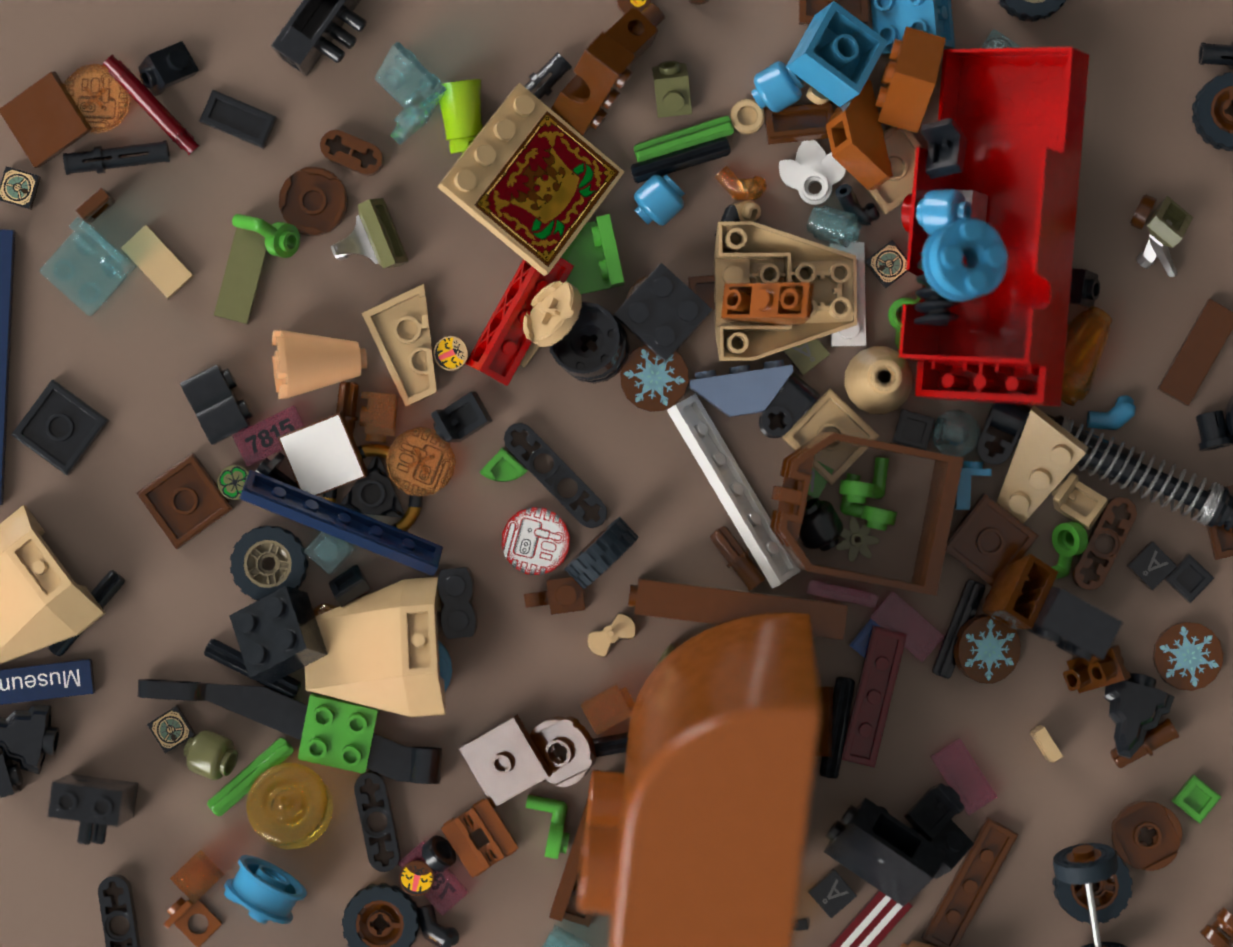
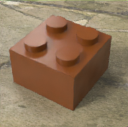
[875,26,946,133]

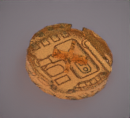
[63,64,131,134]
[386,427,456,497]

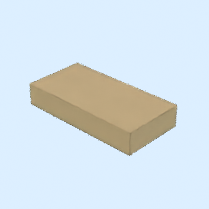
[121,225,194,299]

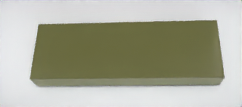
[214,223,272,324]

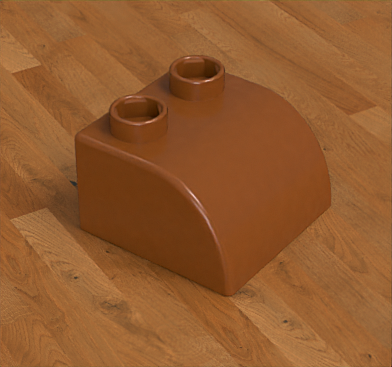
[577,613,821,947]

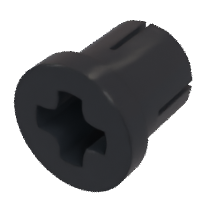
[1196,410,1233,451]

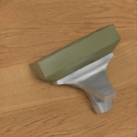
[1136,196,1193,277]
[331,198,409,269]

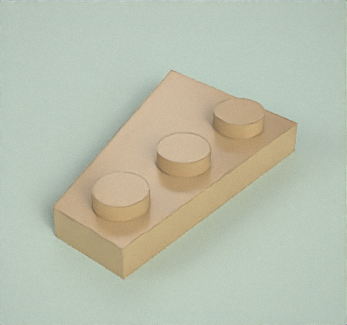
[362,284,438,407]
[996,405,1089,524]

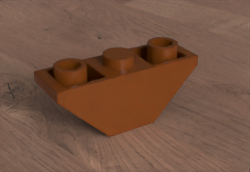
[826,80,893,190]
[721,282,814,325]

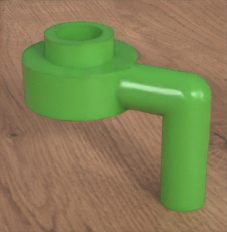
[232,214,300,258]
[839,457,889,504]
[840,473,897,531]
[1052,521,1088,580]
[525,794,570,859]

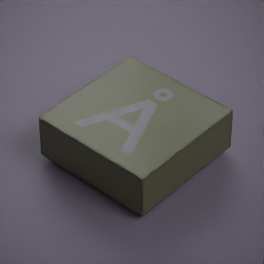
[783,339,830,376]

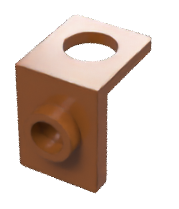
[163,894,222,947]

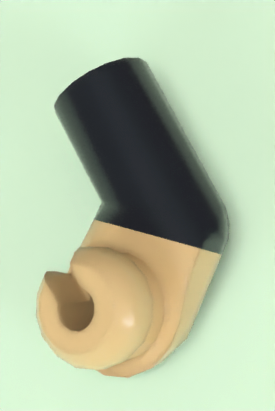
[715,200,761,236]

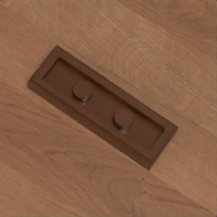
[1157,299,1233,406]

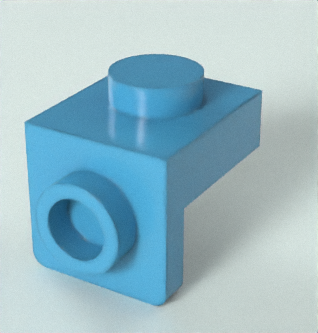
[954,461,992,510]

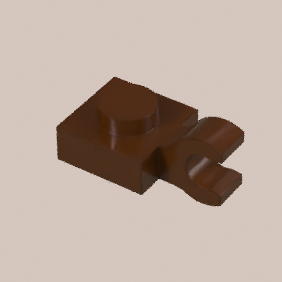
[524,577,585,615]

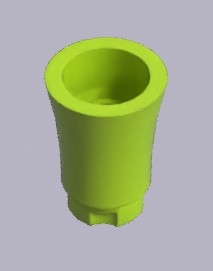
[434,79,483,154]

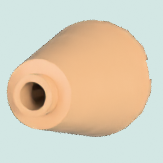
[272,330,367,399]

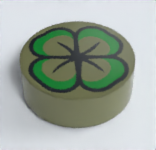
[217,465,249,500]

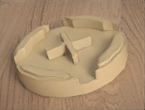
[523,281,582,347]

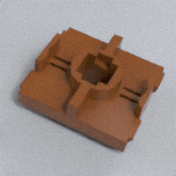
[440,798,519,878]

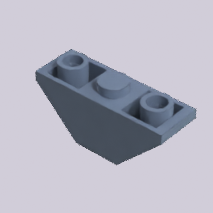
[689,360,793,417]

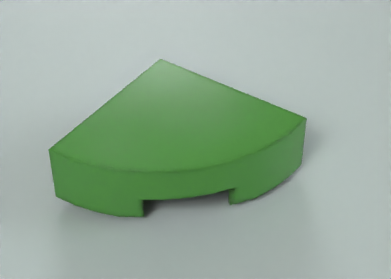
[479,447,528,482]

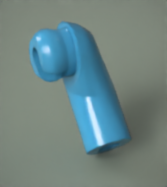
[1087,395,1136,430]

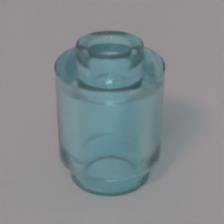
[807,205,861,248]

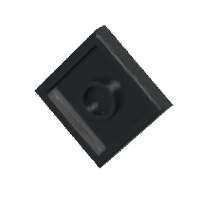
[11,379,109,476]

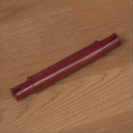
[103,54,200,155]

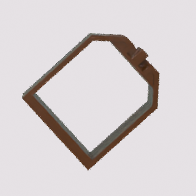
[770,432,964,596]

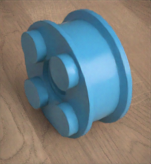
[922,218,1008,301]
[224,855,307,924]

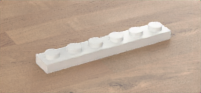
[667,394,801,589]

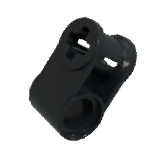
[759,373,820,439]

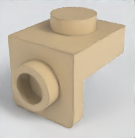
[1051,472,1108,530]

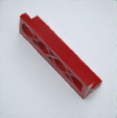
[465,258,574,386]

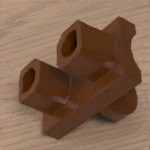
[1063,645,1131,693]

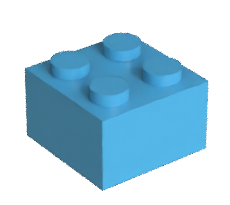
[786,1,888,107]

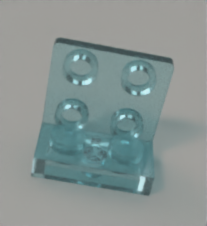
[375,42,447,145]
[40,216,136,316]

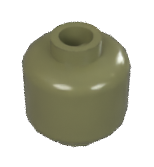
[183,730,238,780]

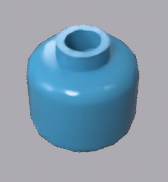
[751,61,805,113]
[634,174,685,226]
[916,189,972,235]

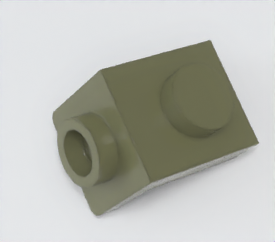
[652,61,692,118]

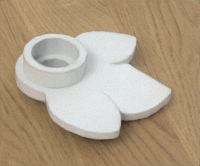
[779,140,846,205]

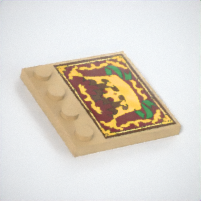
[437,83,625,276]

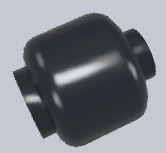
[799,498,844,551]

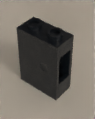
[271,0,367,76]
[47,774,139,845]
[824,798,946,907]

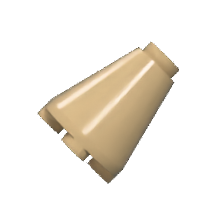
[844,346,913,414]

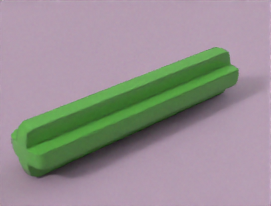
[634,115,734,162]
[207,737,294,817]

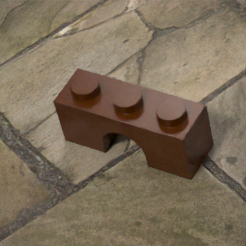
[551,31,636,136]

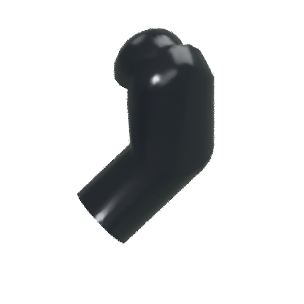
[835,184,880,226]
[417,904,459,947]

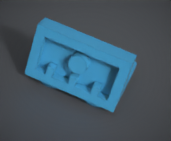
[870,0,955,55]

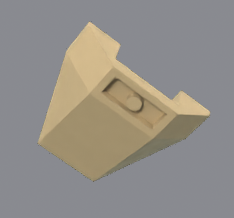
[714,222,857,361]
[0,505,105,664]
[305,577,446,717]

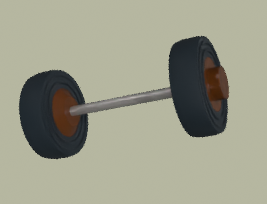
[1053,843,1127,947]

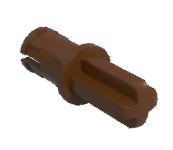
[332,381,359,435]
[710,526,766,591]
[1110,718,1179,768]

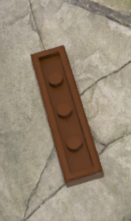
[921,817,1019,947]

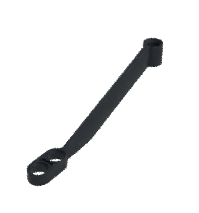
[137,679,442,784]

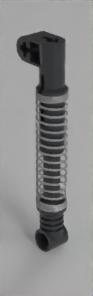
[975,403,1233,533]

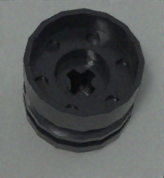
[549,302,630,384]

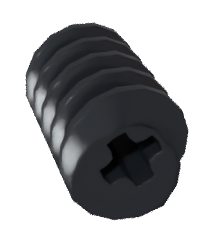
[914,252,963,326]

